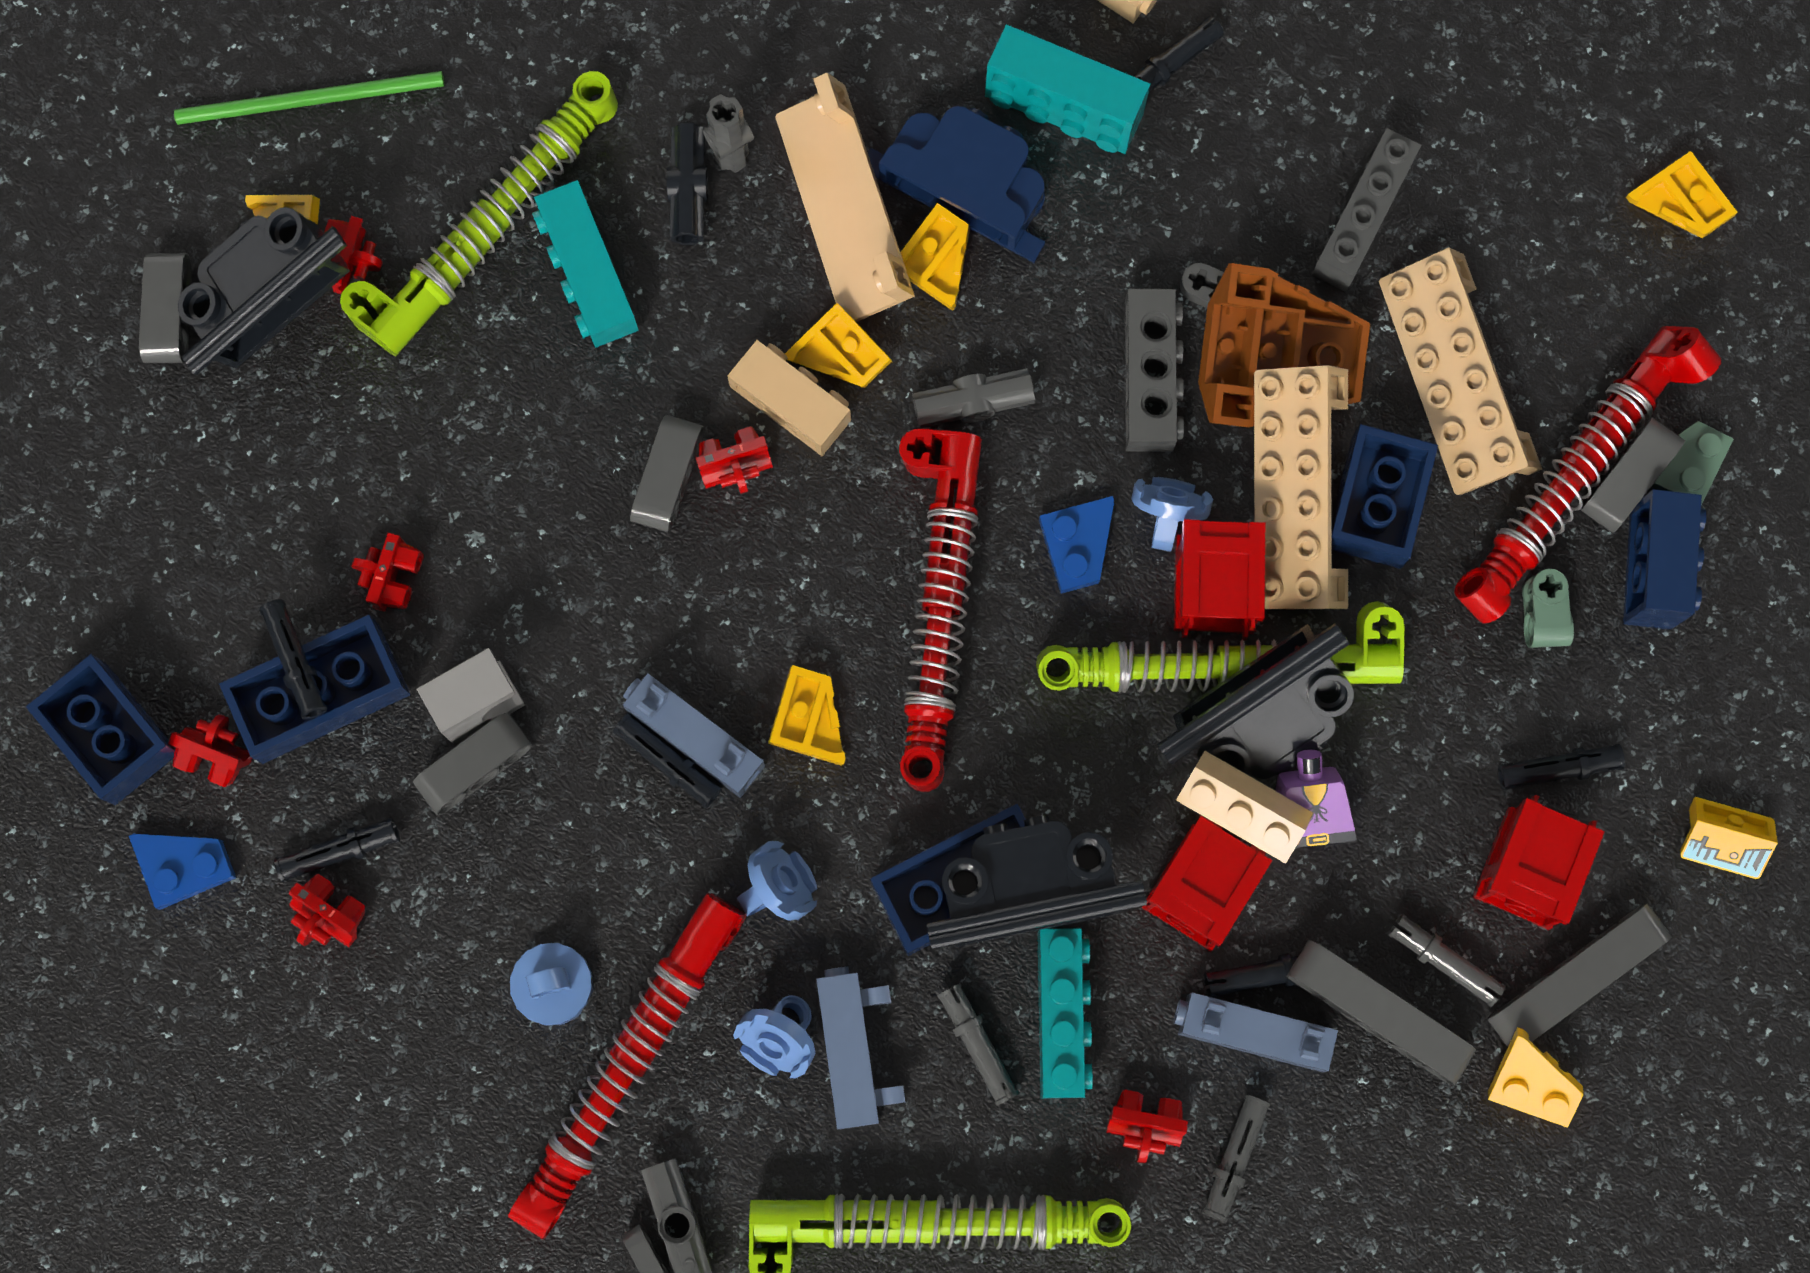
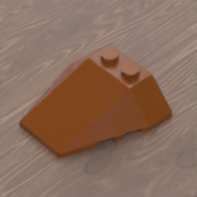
[1198,263,1370,427]

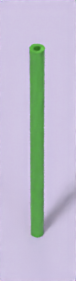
[174,71,445,125]

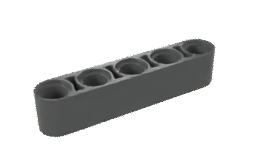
[1487,903,1672,1047]
[1287,940,1476,1086]

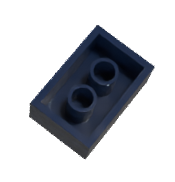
[1331,424,1438,569]
[1623,489,1706,630]
[26,654,175,805]

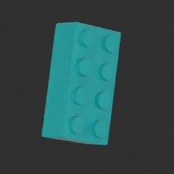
[985,24,1151,154]

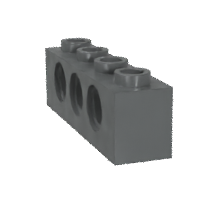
[1312,128,1422,292]
[1125,289,1184,452]

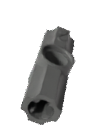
[702,94,754,173]
[912,368,1035,429]
[641,1158,713,1273]

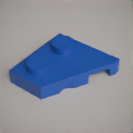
[1039,496,1114,594]
[129,834,236,910]

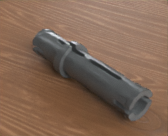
[1388,914,1506,1007]
[937,983,1020,1106]
[1202,1094,1271,1223]

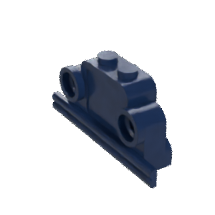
[868,106,1046,263]

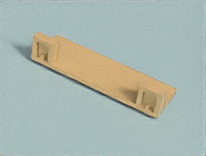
[776,73,915,322]
[1379,247,1543,495]
[1254,365,1348,609]

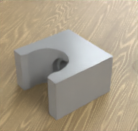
[416,648,525,745]

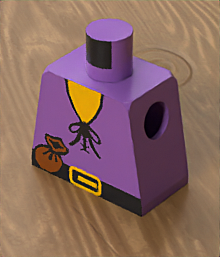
[1276,750,1357,848]

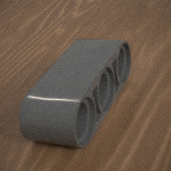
[139,253,192,363]
[630,414,704,533]
[1580,417,1686,534]
[413,713,532,815]

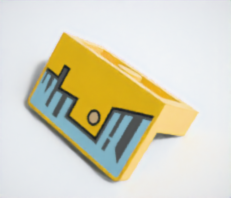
[1680,797,1778,879]

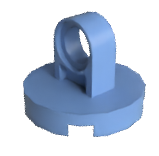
[1131,477,1213,552]
[737,841,817,921]
[510,943,593,1026]
[733,995,816,1078]

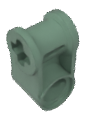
[1522,568,1574,648]

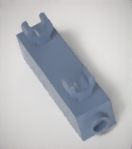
[623,673,765,798]
[816,967,905,1130]
[1174,993,1338,1072]

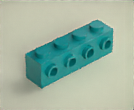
[532,180,639,348]
[1037,929,1093,1099]

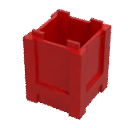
[1174,519,1266,640]
[1472,795,1605,930]
[1141,816,1273,951]

